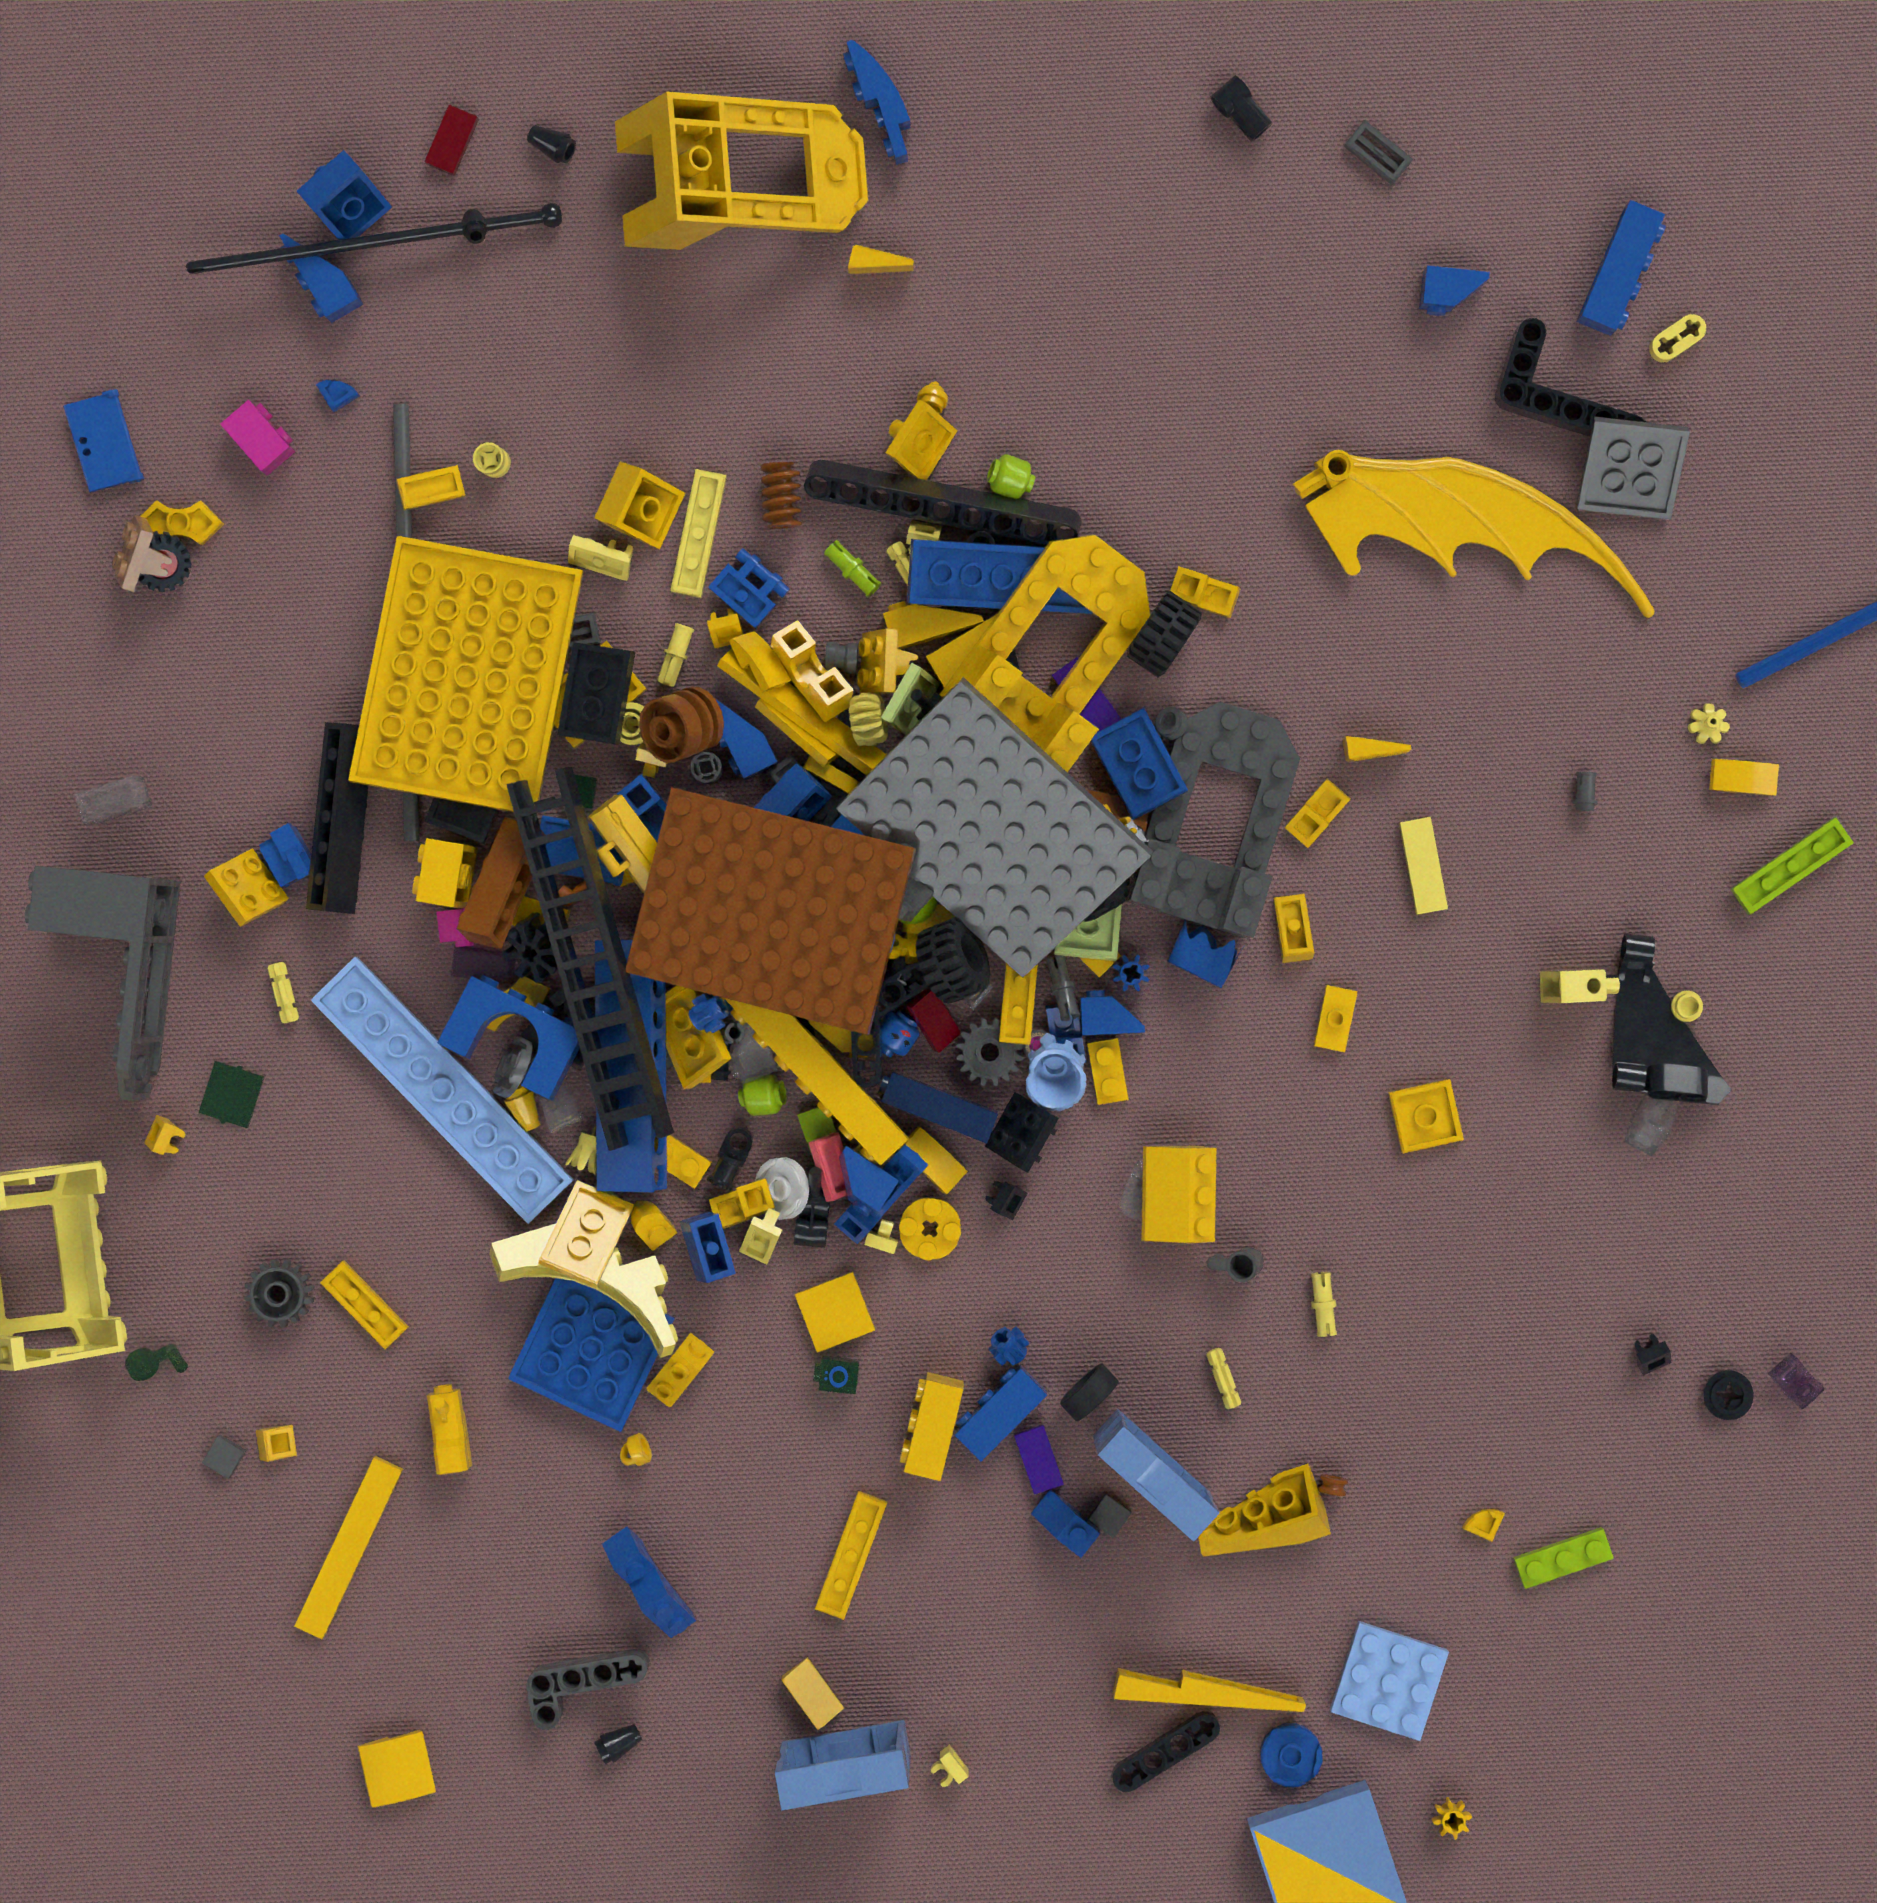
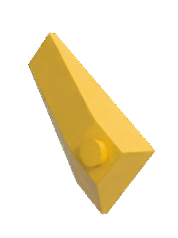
[1198,1464,1331,1557]

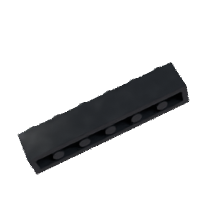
[306,722,368,914]

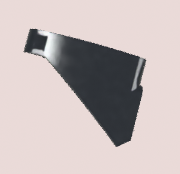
[1612,934,1731,1105]

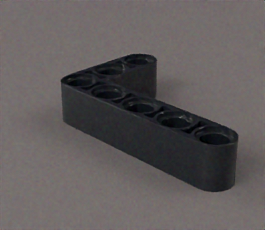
[1495,318,1646,437]

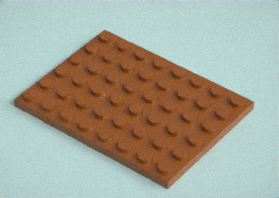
[626,787,916,1035]

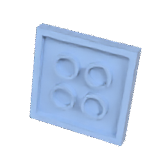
[1330,1621,1449,1741]

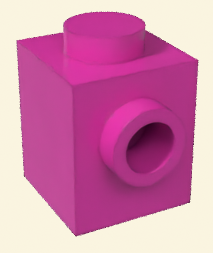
[437,908,474,948]

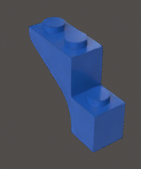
[602,1526,696,1638]

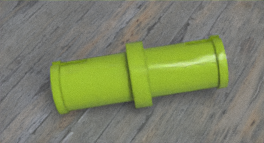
[824,540,882,597]

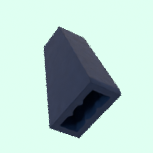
[878,1071,998,1144]

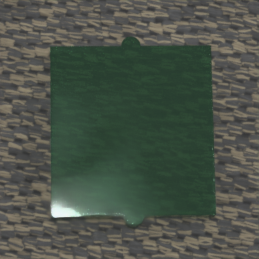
[198,1061,265,1128]

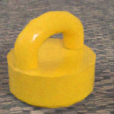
[620,1433,652,1466]

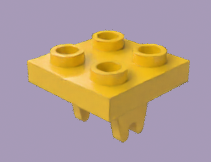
[857,628,918,695]
[204,848,289,927]

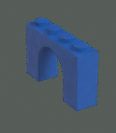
[437,974,580,1101]

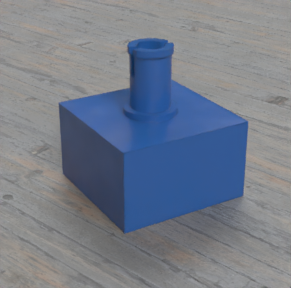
[297,150,392,240]

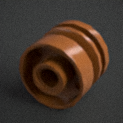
[639,687,724,763]

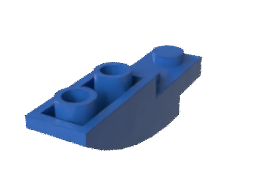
[843,40,911,165]

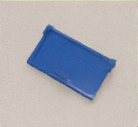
[63,389,145,493]
[540,815,624,886]

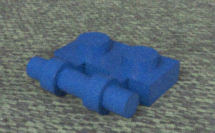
[708,548,790,629]

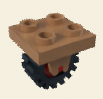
[112,514,191,592]

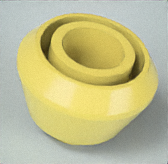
[620,702,644,745]

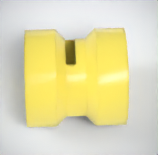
[473,442,511,478]

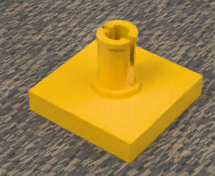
[885,400,957,480]

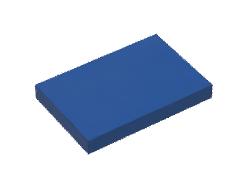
[1091,708,1188,820]

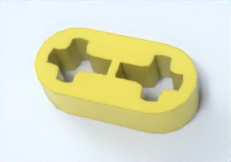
[1649,314,1706,362]

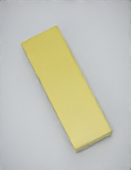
[1399,817,1448,915]

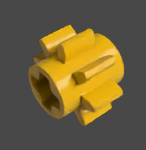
[1431,1797,1472,1840]

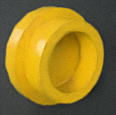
[917,381,948,414]

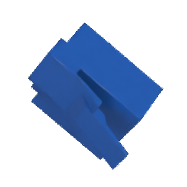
[259,823,311,888]

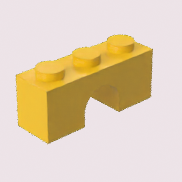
[771,620,853,722]

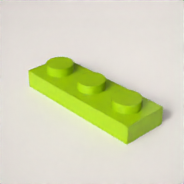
[1513,1527,1614,1589]

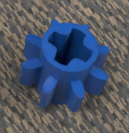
[1112,955,1150,992]
[689,993,729,1033]
[988,1326,1029,1366]

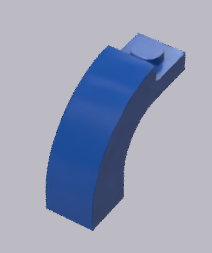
[834,1144,929,1244]

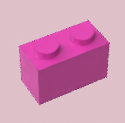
[221,399,296,476]

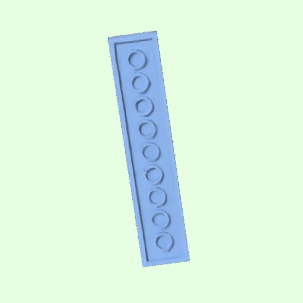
[311,957,574,1224]

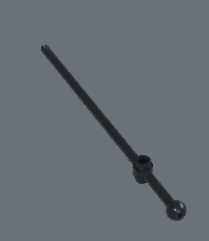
[186,203,562,274]

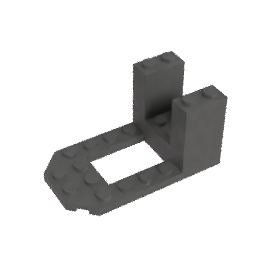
[1125,702,1300,938]
[25,866,181,1101]

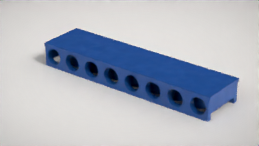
[595,940,667,1192]

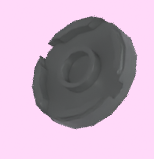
[493,1036,532,1098]

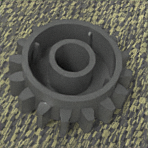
[956,1018,1024,1086]
[244,1258,315,1328]

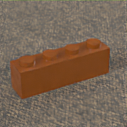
[456,817,546,949]

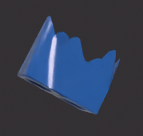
[1167,919,1244,988]

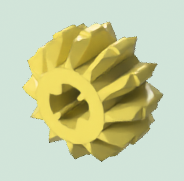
[849,692,889,746]

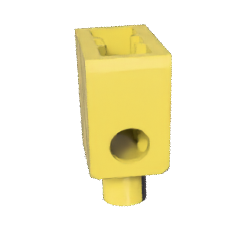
[1540,969,1620,1003]

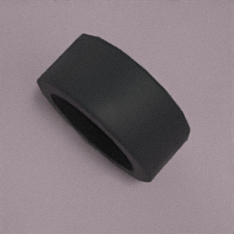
[1060,1363,1119,1422]

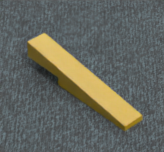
[1112,1668,1306,1712]

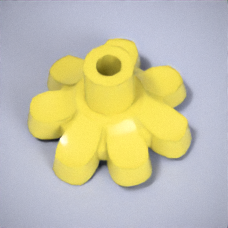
[1688,703,1730,744]

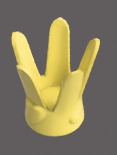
[565,1126,597,1175]

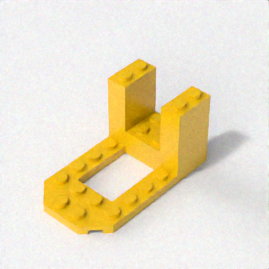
[615,92,868,250]
[939,534,1150,773]

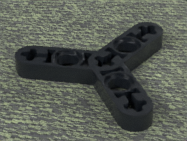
[851,963,929,1088]

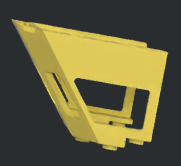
[0,1160,127,1371]

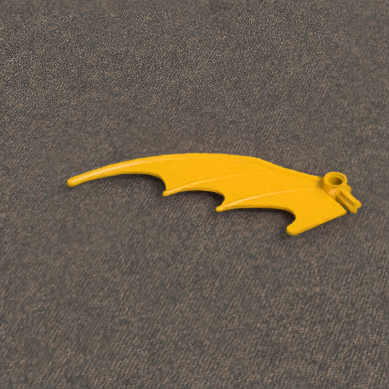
[1292,450,1655,618]

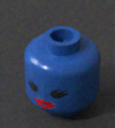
[881,1009,920,1058]

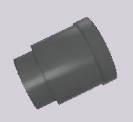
[1207,1247,1264,1282]

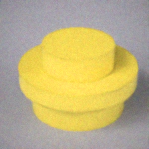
[1671,991,1703,1022]

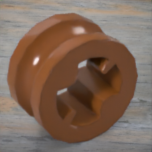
[1318,1474,1349,1496]

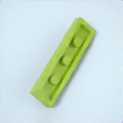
[1730,817,1854,915]

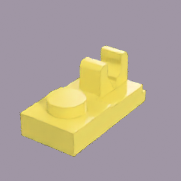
[568,535,633,581]
[739,1208,782,1265]

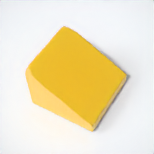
[256,1425,297,1462]

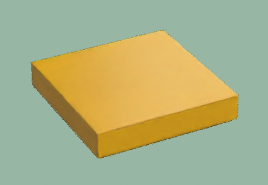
[1388,1079,1464,1154]
[795,1271,876,1353]

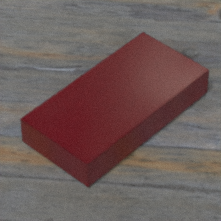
[424,105,479,176]
[906,988,961,1053]

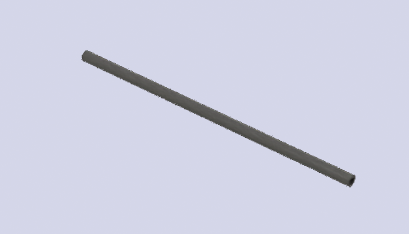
[393,404,419,841]

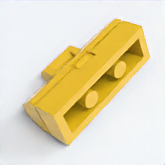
[587,795,657,893]

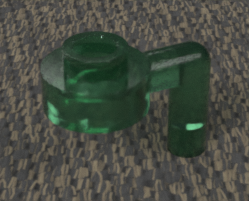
[125,1344,188,1381]

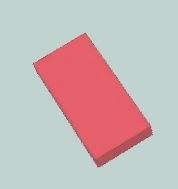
[808,1132,847,1202]

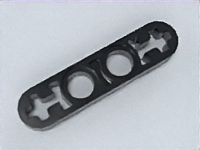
[1112,1711,1220,1792]

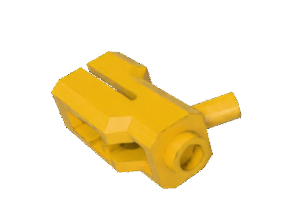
[427,1384,472,1475]

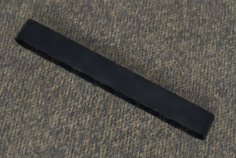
[804,460,1081,545]

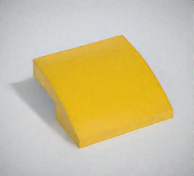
[357,1730,436,1808]

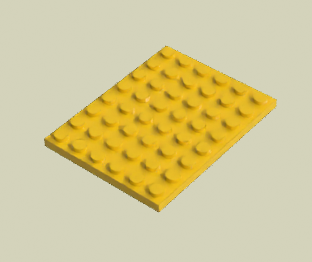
[348,536,583,812]

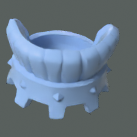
[1026,1033,1087,1111]

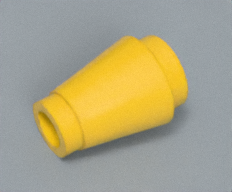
[504,1084,541,1131]

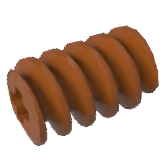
[761,462,802,529]

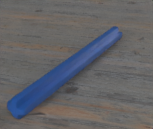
[1735,601,1877,688]

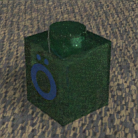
[813,1356,860,1394]

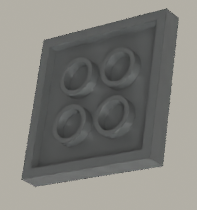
[1576,417,1690,520]

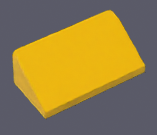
[781,1657,844,1730]

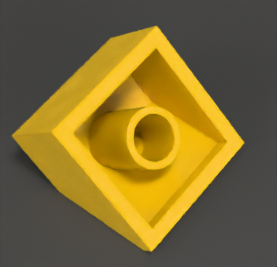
[594,461,686,550]

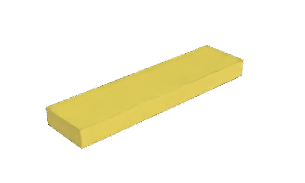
[670,469,727,598]

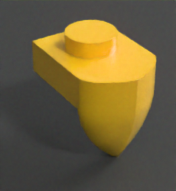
[631,1200,677,1251]

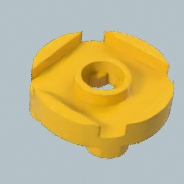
[899,1197,961,1261]

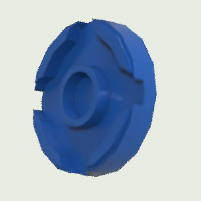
[1260,1723,1323,1787]

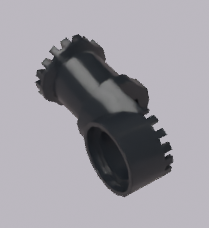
[706,1127,753,1191]

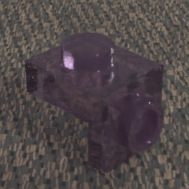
[1768,1353,1825,1409]

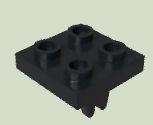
[985,1092,1059,1173]

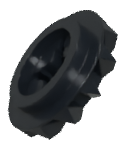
[1702,1370,1754,1420]

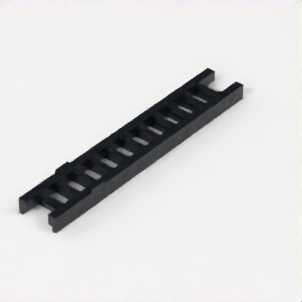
[506,767,674,1151]

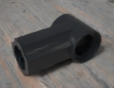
[1210,75,1272,142]

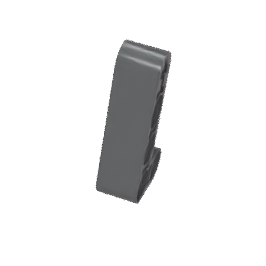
[526,1649,650,1730]

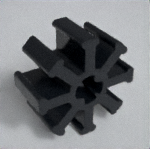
[502,912,558,983]

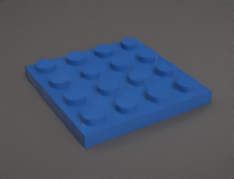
[508,1278,675,1432]

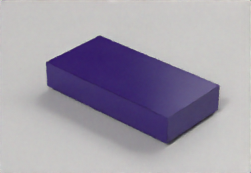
[1014,1424,1064,1495]

